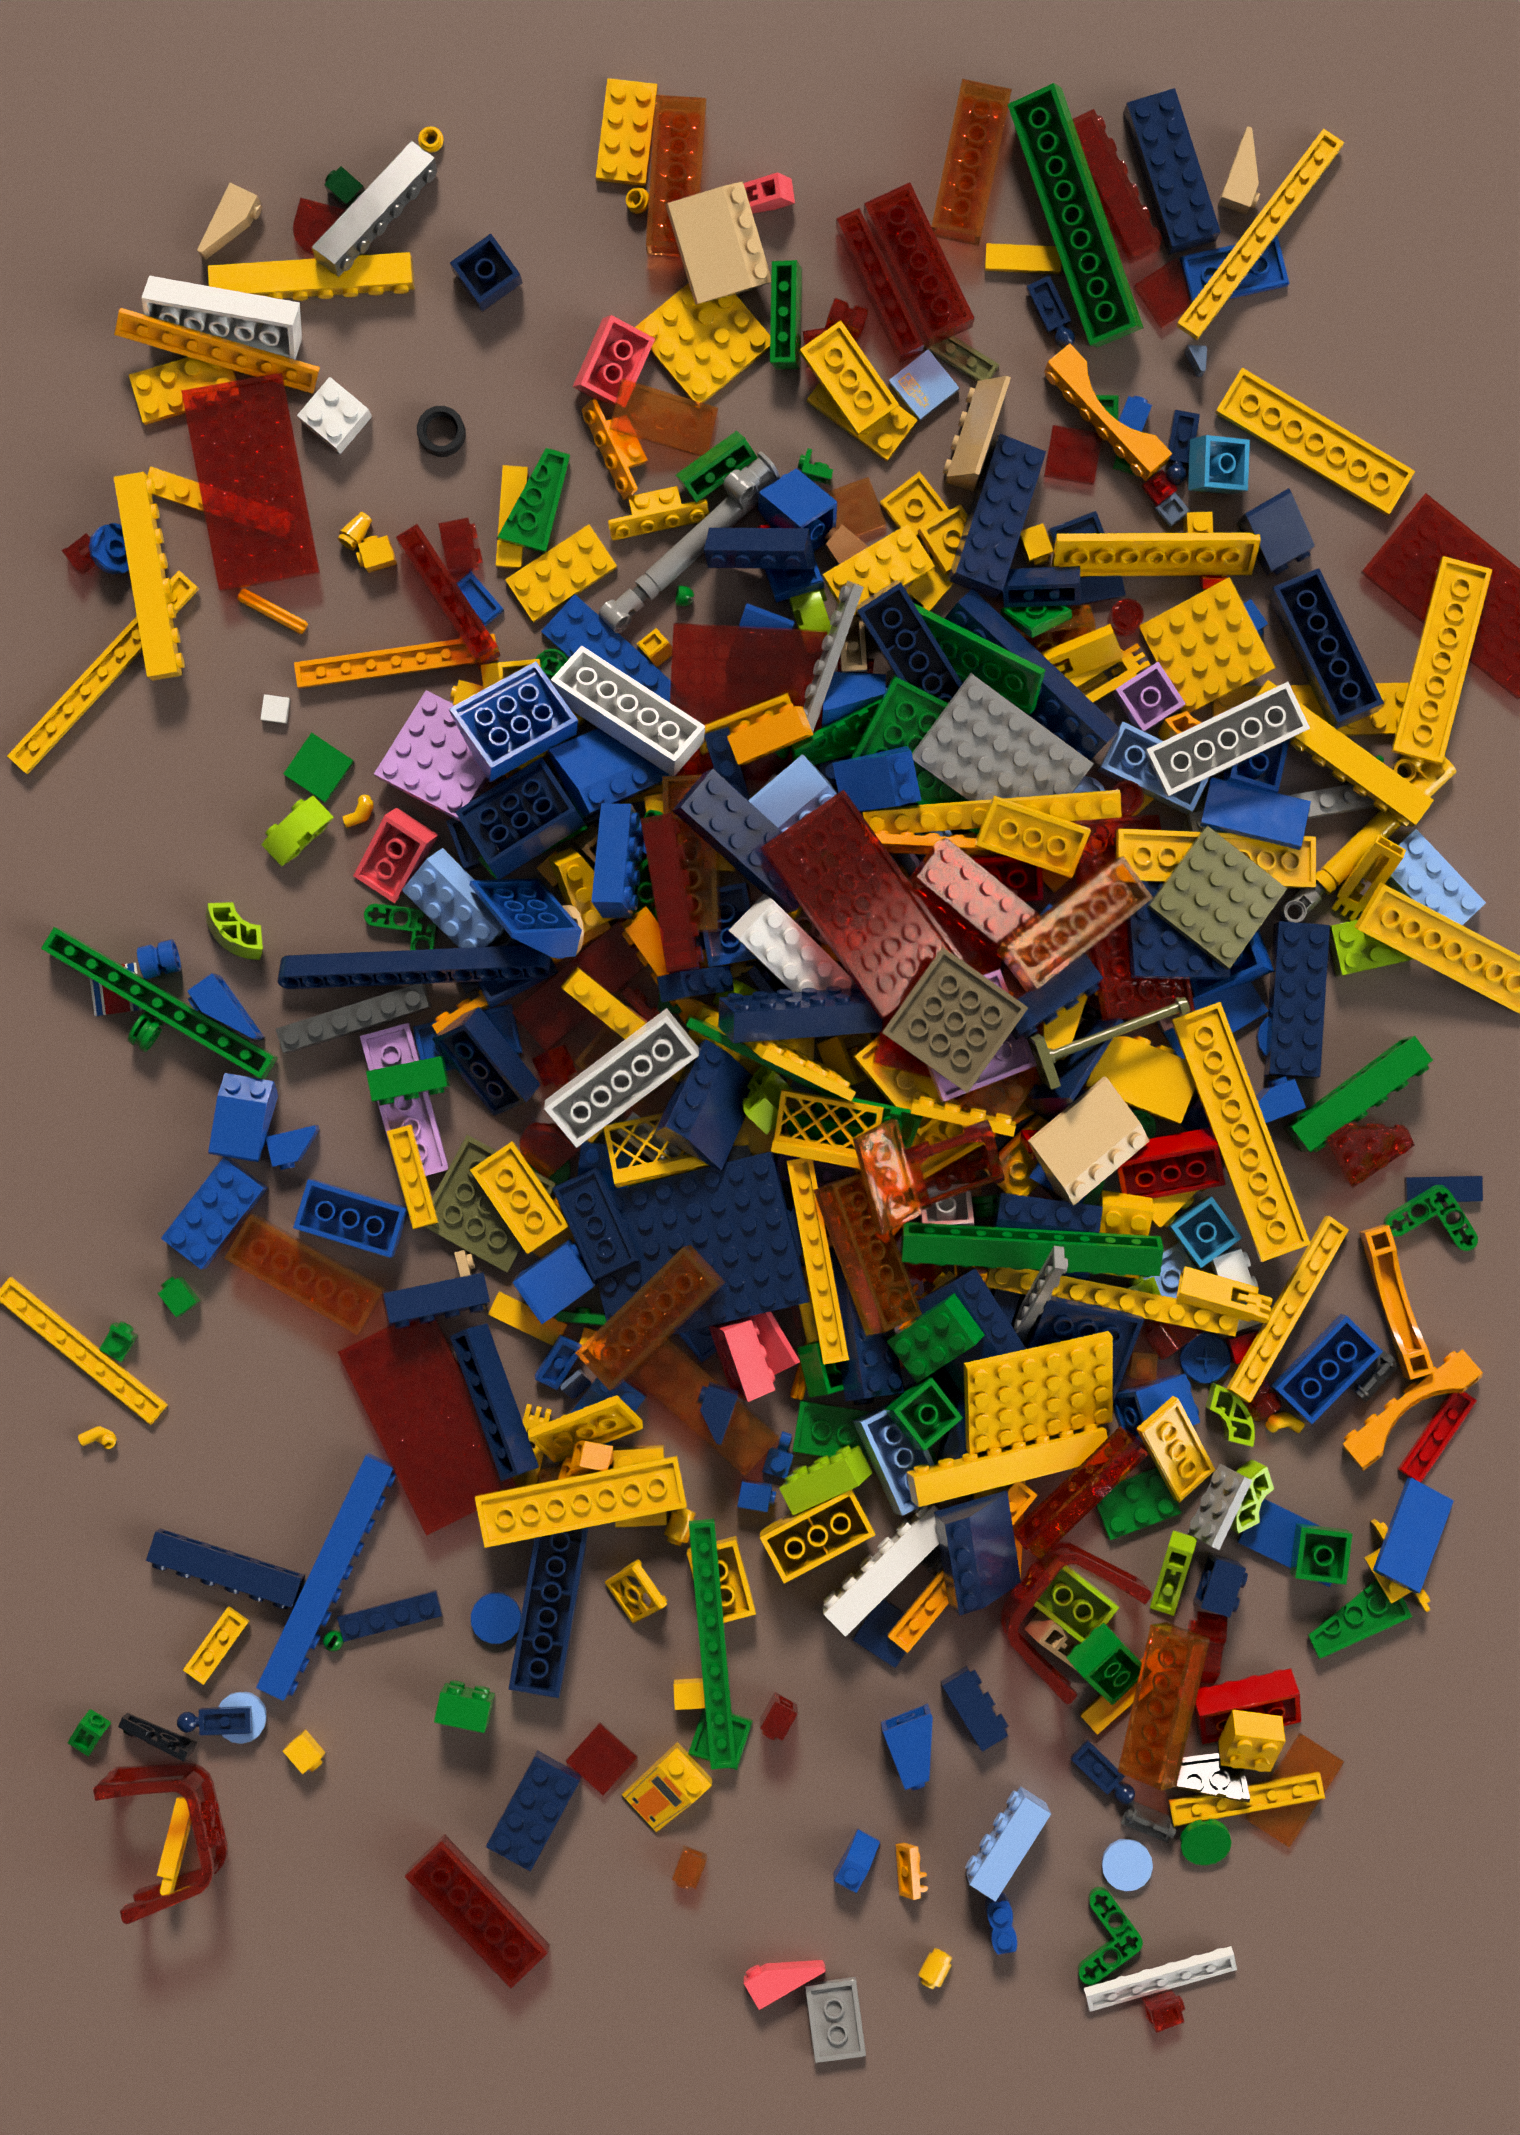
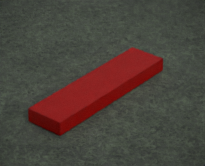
[1398,1392,1477,1483]

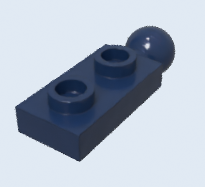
[1026,275,1075,349]
[1166,410,1200,485]
[177,1706,252,1735]
[1070,1739,1135,1804]

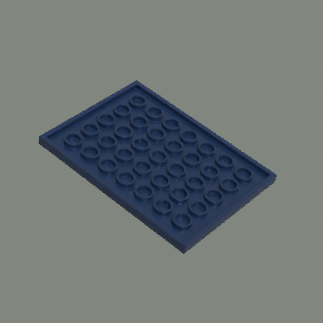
[597,1151,810,1349]

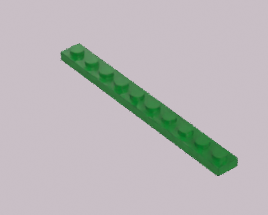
[689,1518,736,1770]

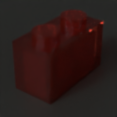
[760,1692,798,1741]

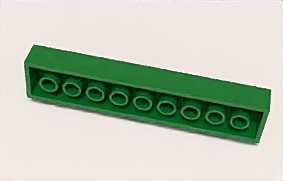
[1007,83,1144,348]

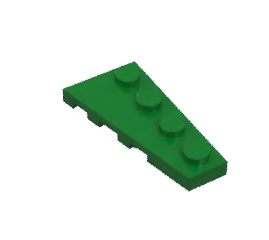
[496,448,570,553]

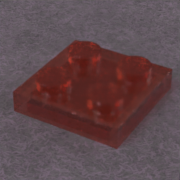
[1044,425,1102,485]

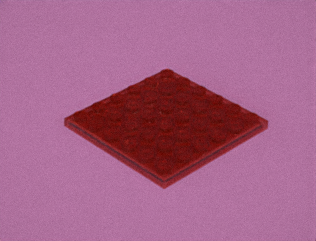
[670,623,827,781]

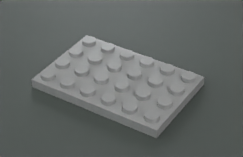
[912,673,1094,801]

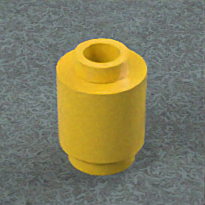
[664,1508,696,1546]
[918,1948,952,1989]

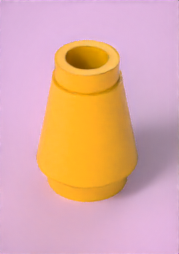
[337,512,372,551]

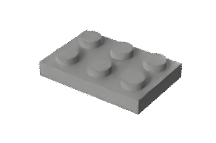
[1187,1464,1252,1550]
[805,1977,866,2063]

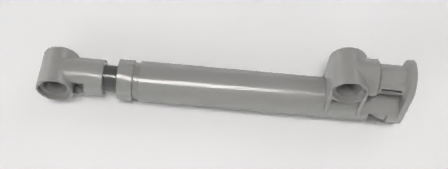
[598,451,780,633]

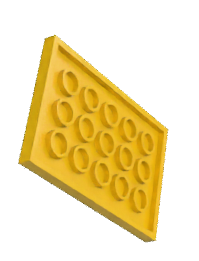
[964,1331,1113,1454]

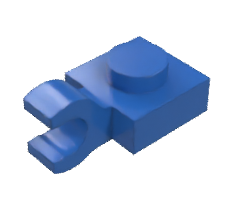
[762,1431,794,1478]

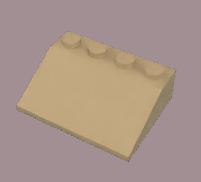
[665,181,771,305]
[943,376,1011,492]
[1028,1076,1149,1206]

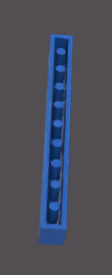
[256,1453,397,1701]

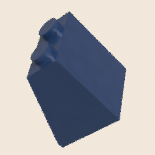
[1237,488,1315,576]

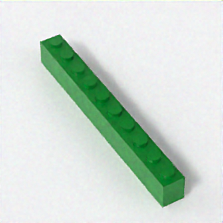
[41,927,278,1079]
[901,1222,1164,1277]

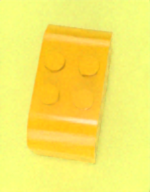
[1082,1036,1195,1124]
[760,1489,876,1583]

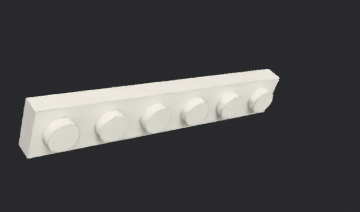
[1084,1946,1237,2012]

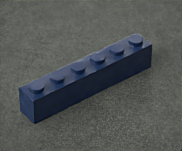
[450,1323,539,1481]
[146,1528,305,1609]

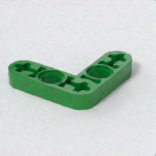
[364,904,438,950]
[1383,1185,1478,1251]
[1078,1887,1143,1985]

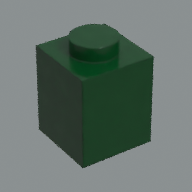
[324,166,365,209]

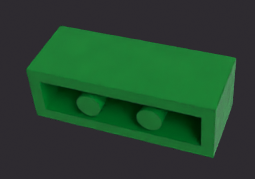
[675,431,758,503]
[366,1056,450,1106]

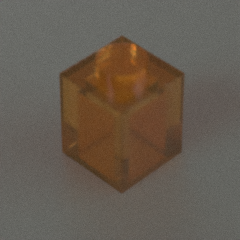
[1127,1351,1158,1380]
[672,1845,707,1889]

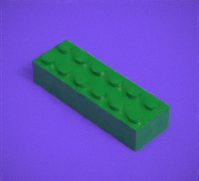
[1283,1036,1433,1153]

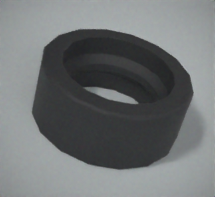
[417,406,466,457]

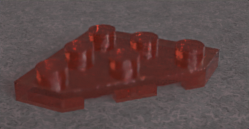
[1326,1123,1415,1188]

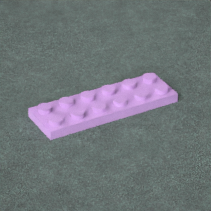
[360,1023,449,1182]

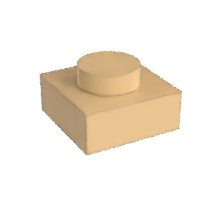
[454,1250,475,1277]

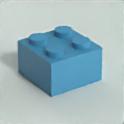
[1188,435,1250,494]
[1168,1196,1242,1268]

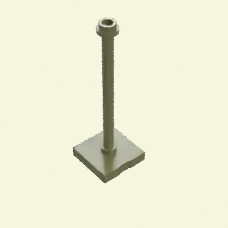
[1027,997,1190,1090]

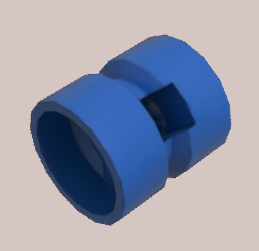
[137,939,181,979]

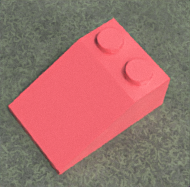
[353,808,438,903]

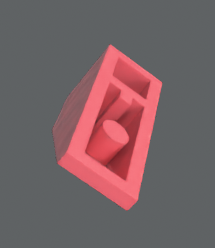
[743,172,795,214]
[744,1960,826,2010]

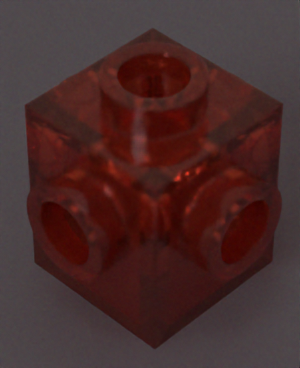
[532,1044,577,1087]

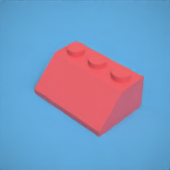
[572,315,655,408]
[747,1311,800,1375]
[708,1317,775,1402]

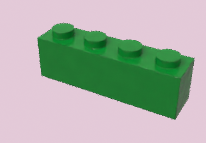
[770,260,802,370]

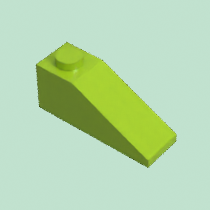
[1150,1530,1198,1616]

